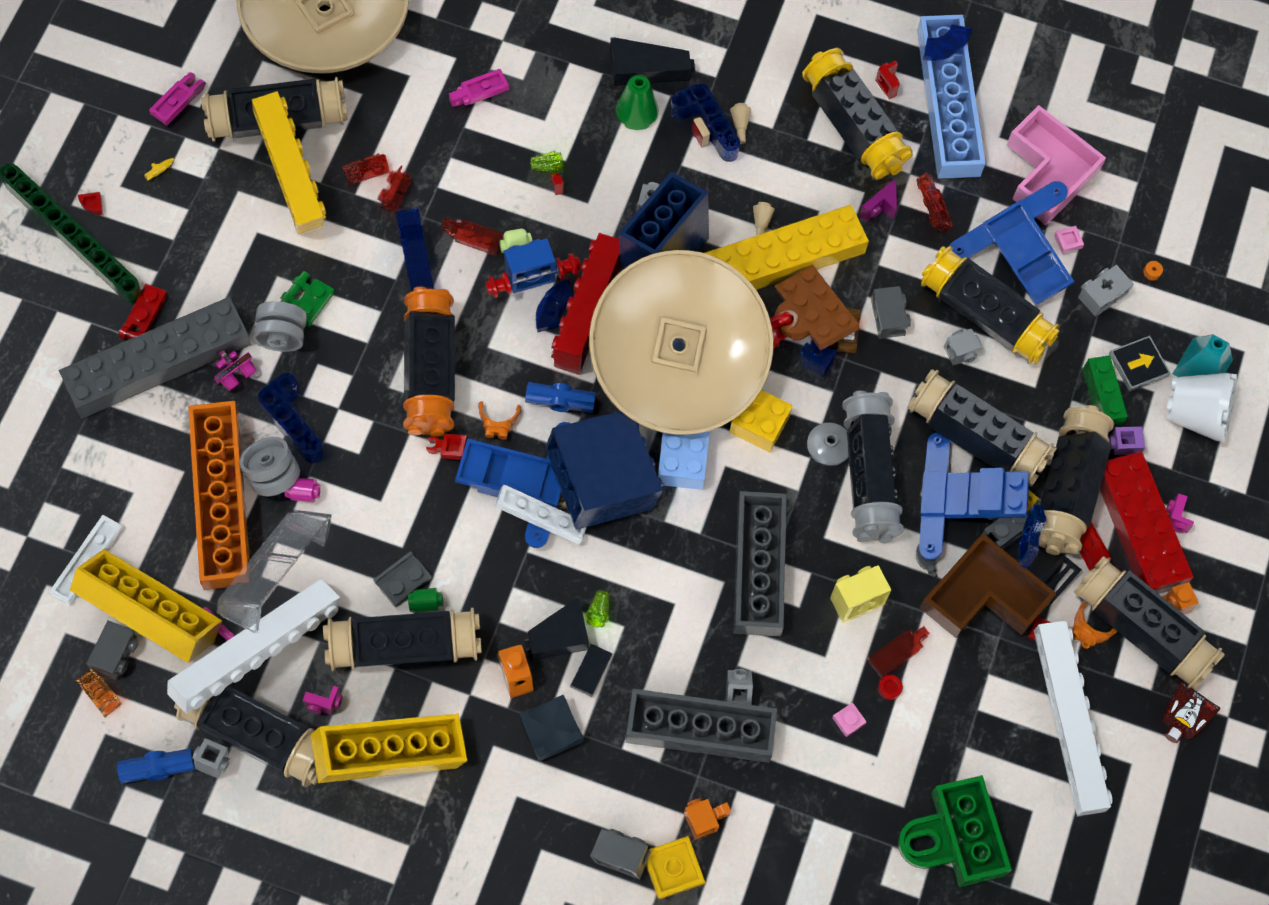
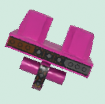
[214,351,257,391]

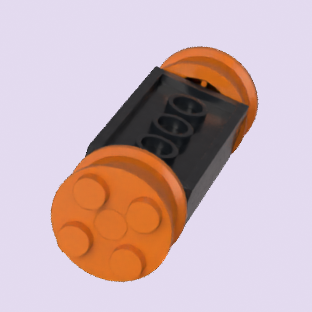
[403,287,455,437]

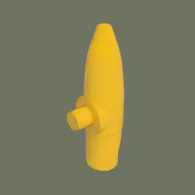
[144,158,174,181]

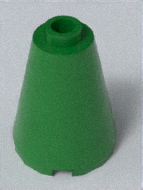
[616,75,659,130]

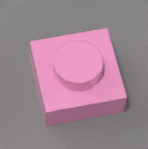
[1054,226,1084,254]
[832,702,866,737]

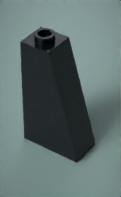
[610,37,695,86]

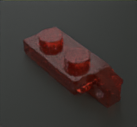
[916,173,953,231]
[441,218,504,256]
[867,626,930,679]

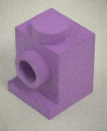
[1108,427,1145,455]

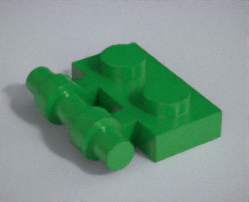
[280,271,335,327]

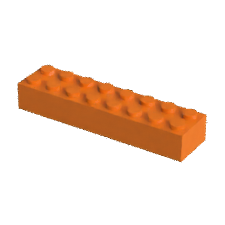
[188,401,252,590]

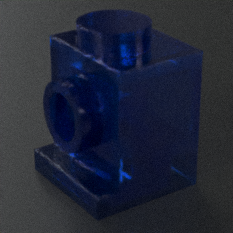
[800,341,837,377]

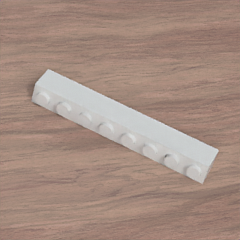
[167,579,340,714]
[1034,621,1112,816]

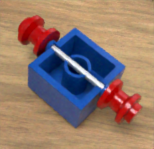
[485,239,581,298]

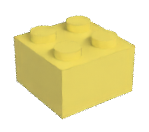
[830,565,891,623]

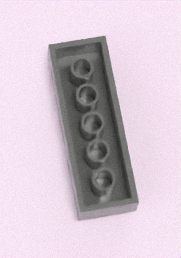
[733,491,787,637]
[625,689,777,763]

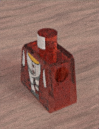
[1162,682,1221,743]

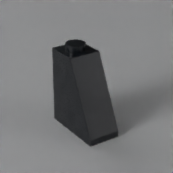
[524,598,589,661]

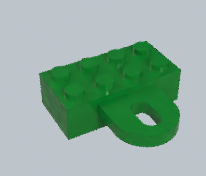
[898,775,1012,887]

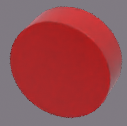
[878,675,903,700]

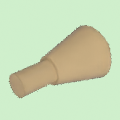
[730,103,751,144]
[753,202,775,236]

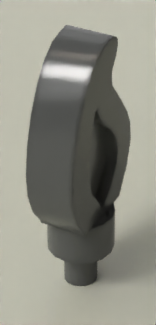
[916,545,937,578]

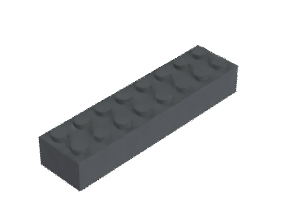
[58,296,251,419]

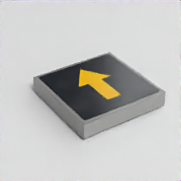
[1109,336,1171,392]

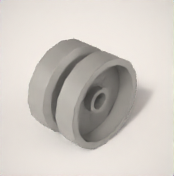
[253,301,307,352]
[240,437,300,497]

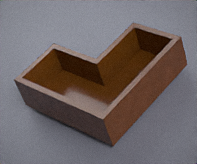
[920,533,1057,638]

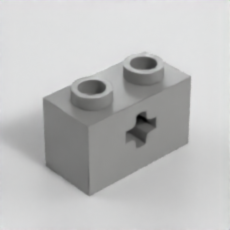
[1078,265,1134,317]

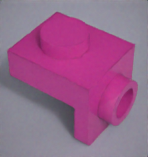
[1166,494,1194,533]
[303,686,343,715]

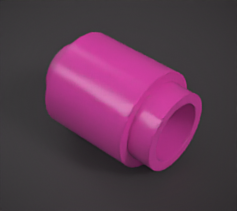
[285,478,321,503]

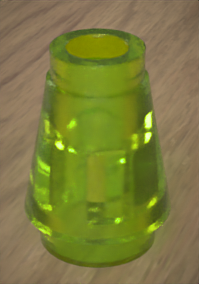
[531,150,563,172]
[585,590,609,628]

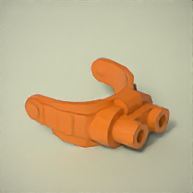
[478,401,521,440]
[1072,602,1117,649]

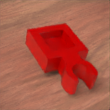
[426,434,468,460]

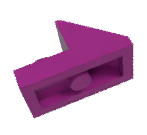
[859,180,897,222]

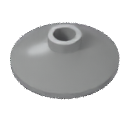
[807,423,849,466]

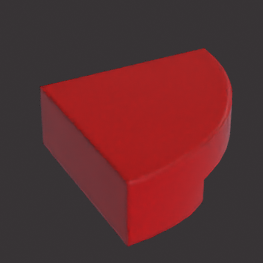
[550,173,564,195]
[78,192,103,215]

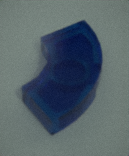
[923,24,973,61]
[536,280,573,333]
[1019,504,1047,569]

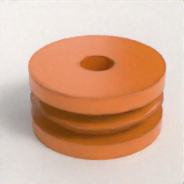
[1143,261,1163,281]

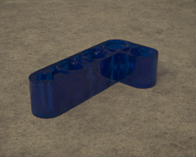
[670,83,740,162]
[396,207,434,292]
[258,373,324,463]

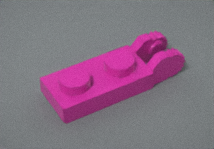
[149,72,206,126]

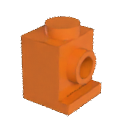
[1162,582,1199,614]

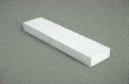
[495,485,586,545]
[49,515,124,606]

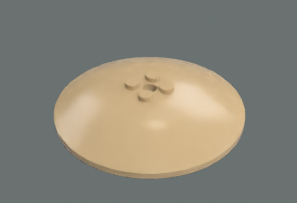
[236,0,409,73]
[589,250,773,435]

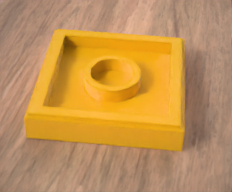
[646,836,705,900]

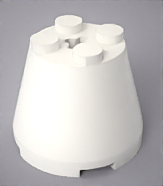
[1167,373,1237,442]

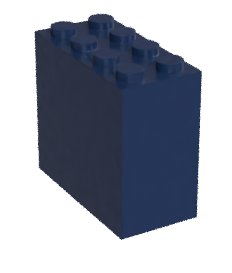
[618,172,709,271]
[545,411,663,530]

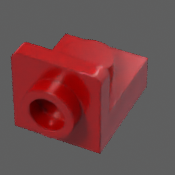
[875,61,900,100]

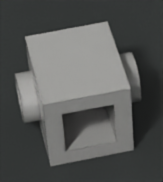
[944,328,982,366]
[726,669,753,705]
[192,738,230,778]

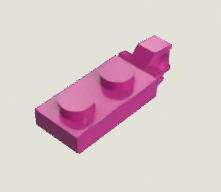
[449,69,510,107]

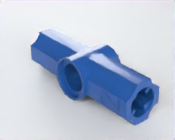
[525,382,596,413]
[117,748,195,784]

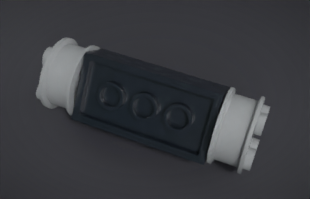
[842,391,904,543]

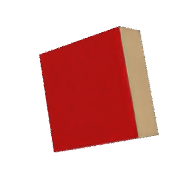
[692,117,710,148]

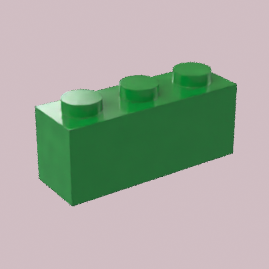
[1082,355,1128,429]

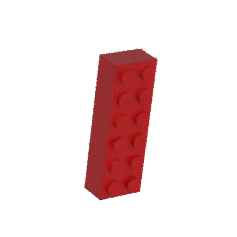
[551,233,621,375]
[1100,451,1193,594]

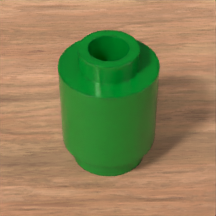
[408,588,443,613]

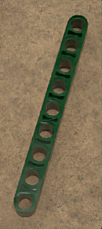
[0,163,142,303]

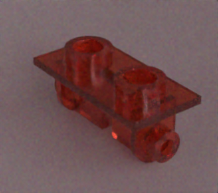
[342,153,390,185]
[377,166,411,213]

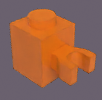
[684,798,731,840]

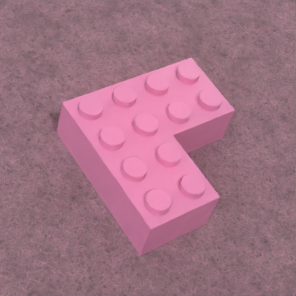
[1007,105,1106,226]

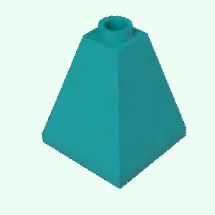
[1172,334,1233,377]

